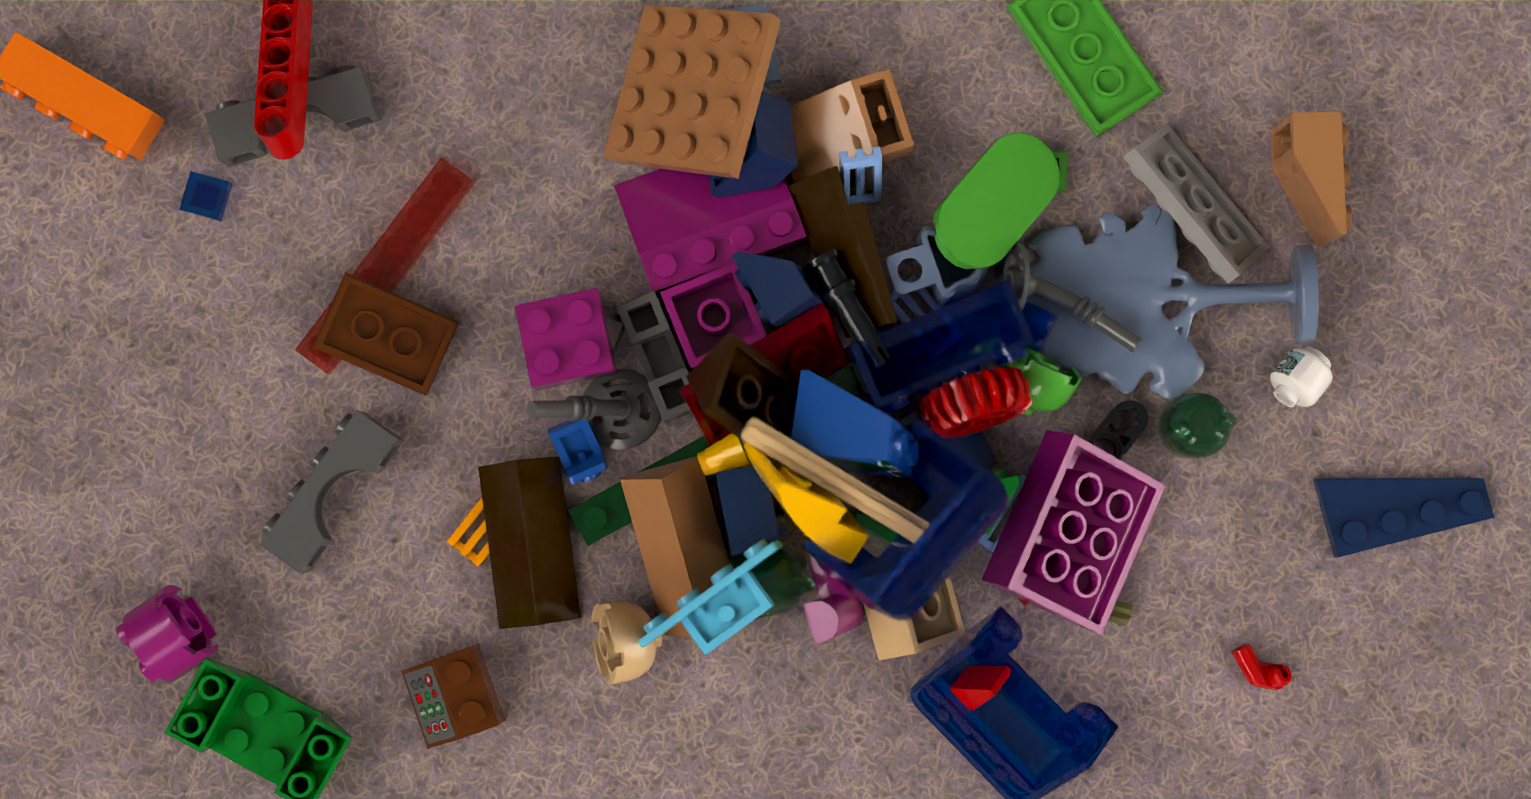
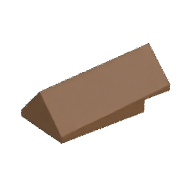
[620,456,730,637]

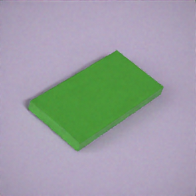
[1006,0,1163,138]

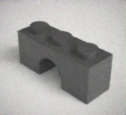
[616,291,691,423]

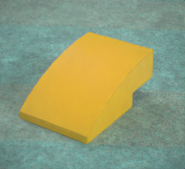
[744,442,869,564]

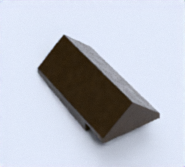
[788,166,897,338]
[686,334,799,443]
[478,456,581,629]

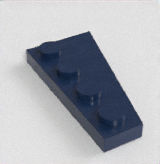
[1313,478,1494,557]

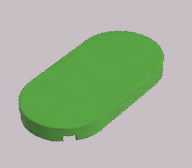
[933,133,1060,269]

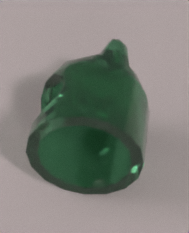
[1158,393,1237,460]
[730,548,816,621]

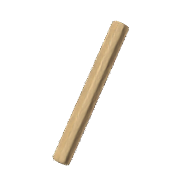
[741,417,930,544]

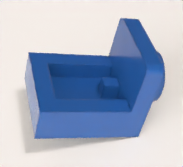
[547,420,608,484]

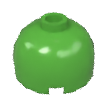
[998,341,1082,416]

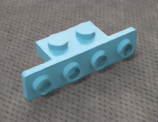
[638,539,783,655]

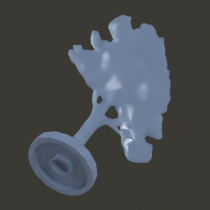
[1006,203,1319,399]

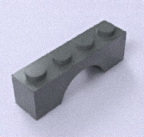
[205,65,382,167]
[260,410,404,573]

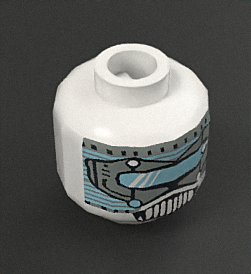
[1270,347,1333,407]

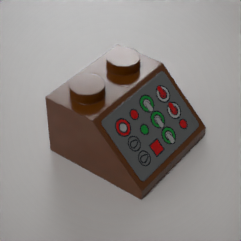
[401,643,505,749]

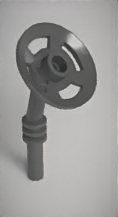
[993,241,1142,352]
[526,369,661,450]

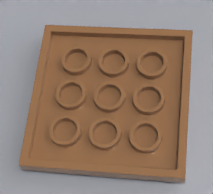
[603,5,781,179]

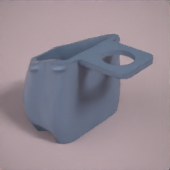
[886,226,992,306]

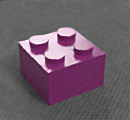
[660,262,767,370]
[514,288,618,391]

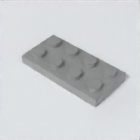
[1123,124,1269,284]

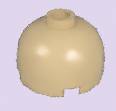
[591,601,662,685]

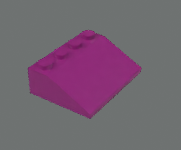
[614,169,807,297]
[981,430,1166,635]

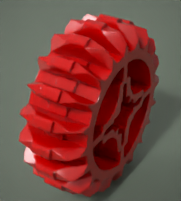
[918,366,1032,440]

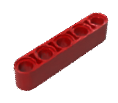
[254,0,313,160]

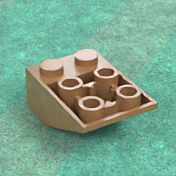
[790,68,914,183]
[1270,111,1352,247]

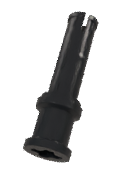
[803,249,894,372]

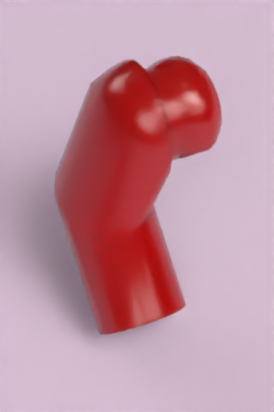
[1231,643,1292,690]

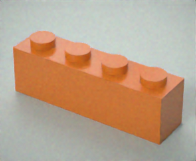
[0,31,165,161]

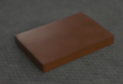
[312,272,459,396]

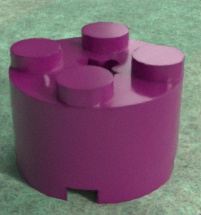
[116,585,218,682]

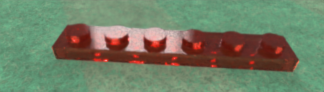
[295,157,475,375]

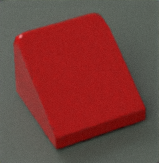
[950,665,1012,711]

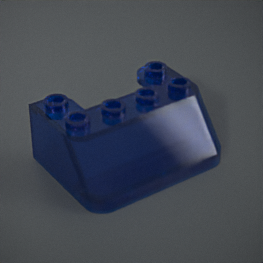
[844,280,1035,414]
[804,418,1008,620]
[910,606,1119,799]

